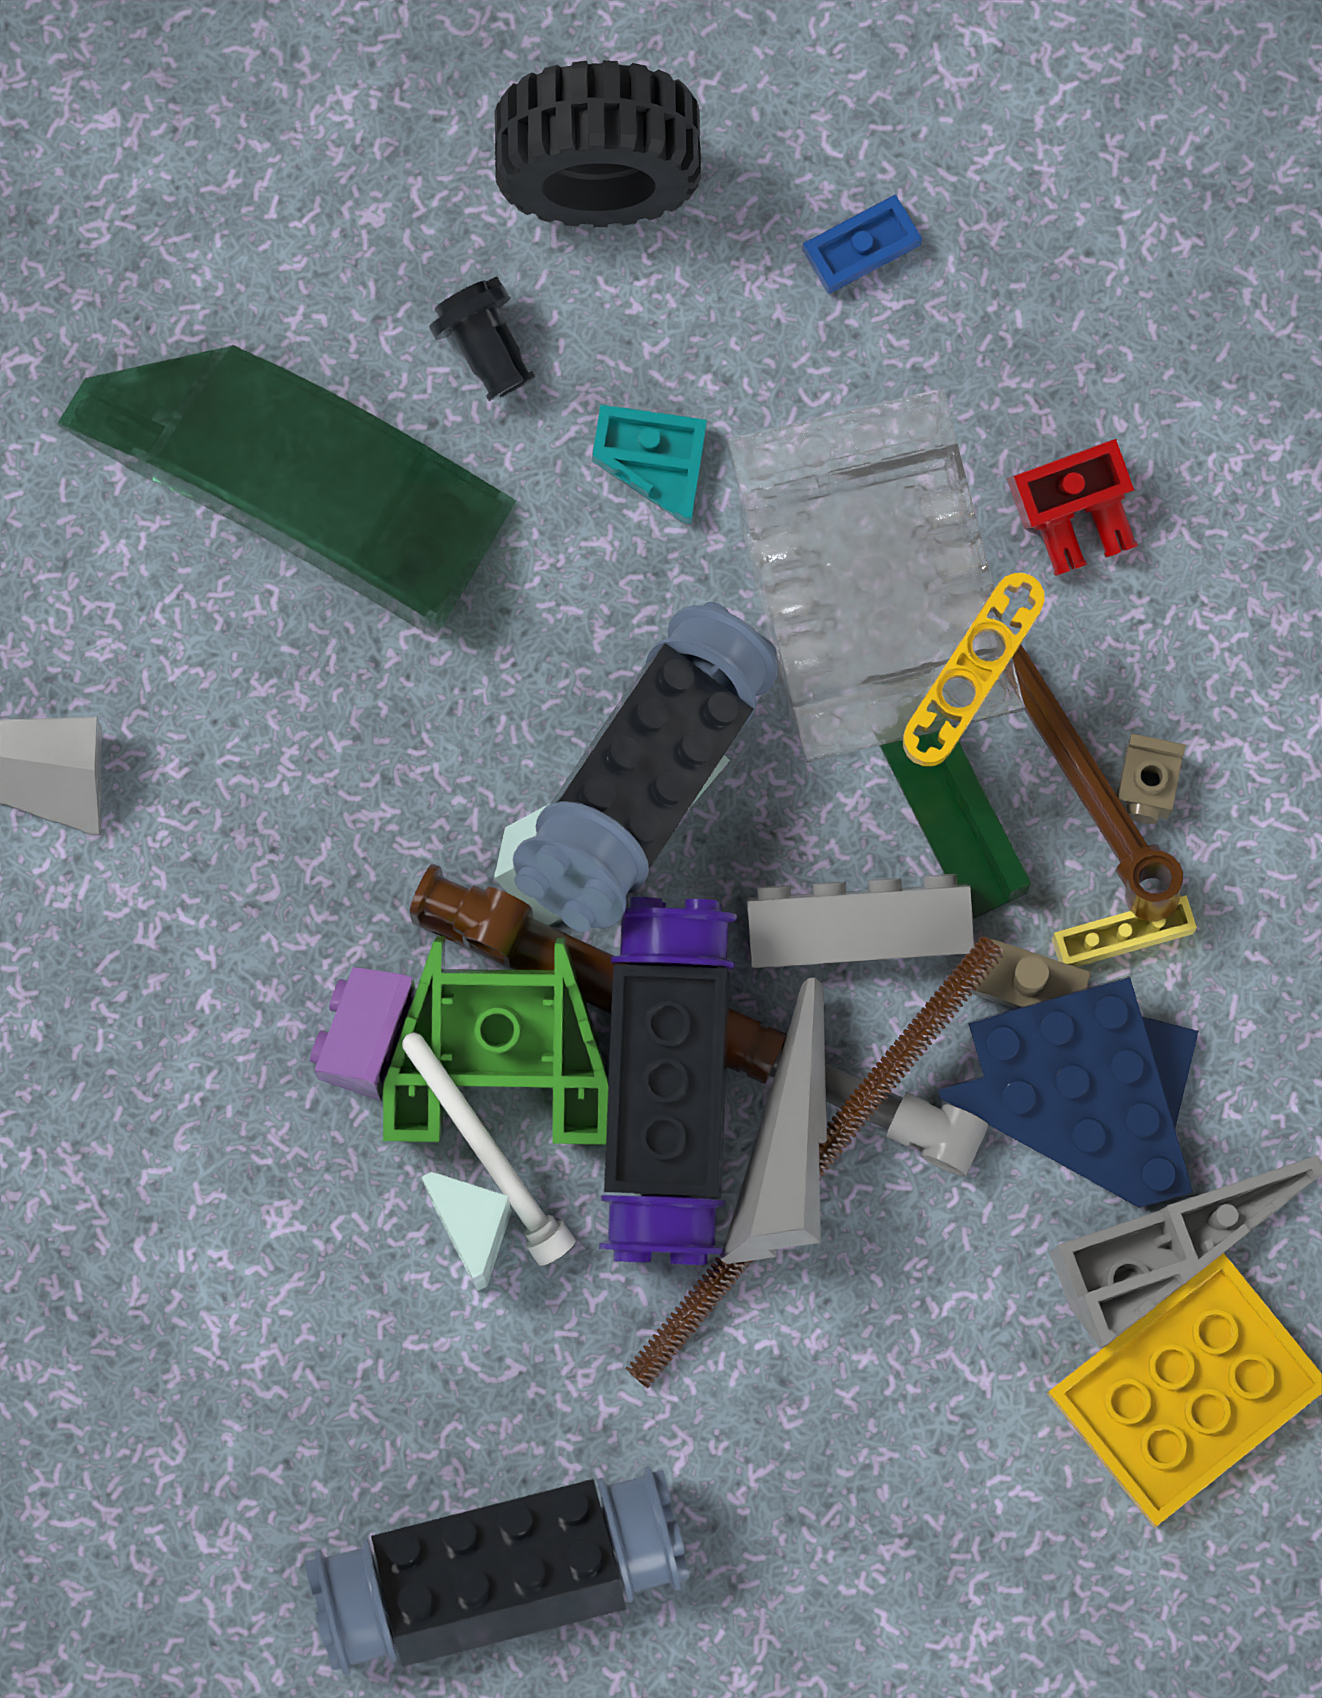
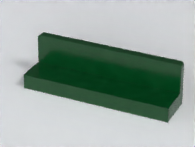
[873,691,1031,920]

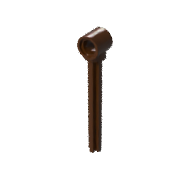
[992,644,1183,921]

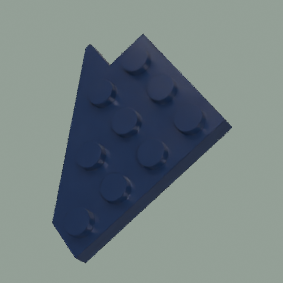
[938,976,1193,1208]

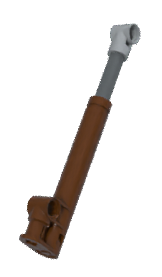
[409,863,989,1177]

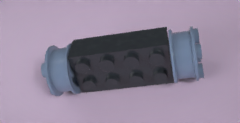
[513,602,778,932]
[305,1465,690,1676]

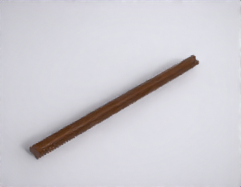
[625,936,1006,1389]

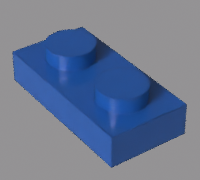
[802,194,922,295]

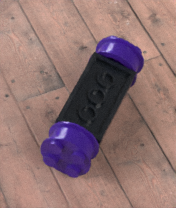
[599,897,737,1265]

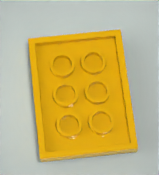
[1047,1253,1322,1528]

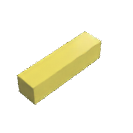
[1052,895,1197,967]

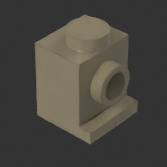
[1117,734,1186,824]

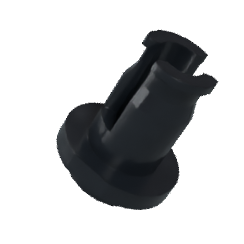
[429,276,535,402]

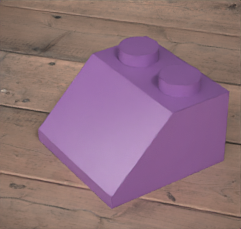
[310,967,416,1101]

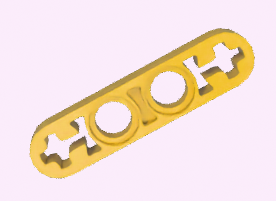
[903,573,1045,766]

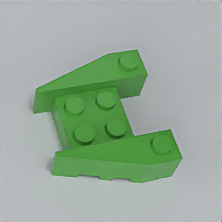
[383,936,609,1144]

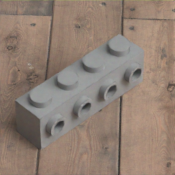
[747,874,974,968]

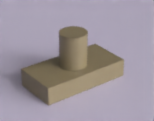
[970,937,1091,1008]

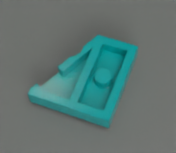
[592,404,707,524]

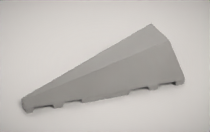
[0,717,102,836]
[721,977,827,1264]
[1049,1155,1322,1347]

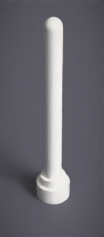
[402,1033,576,1266]

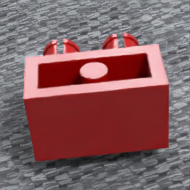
[1006,439,1138,576]

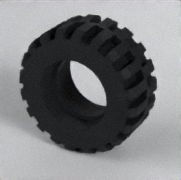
[495,60,701,227]

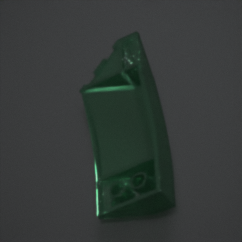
[57,345,516,637]

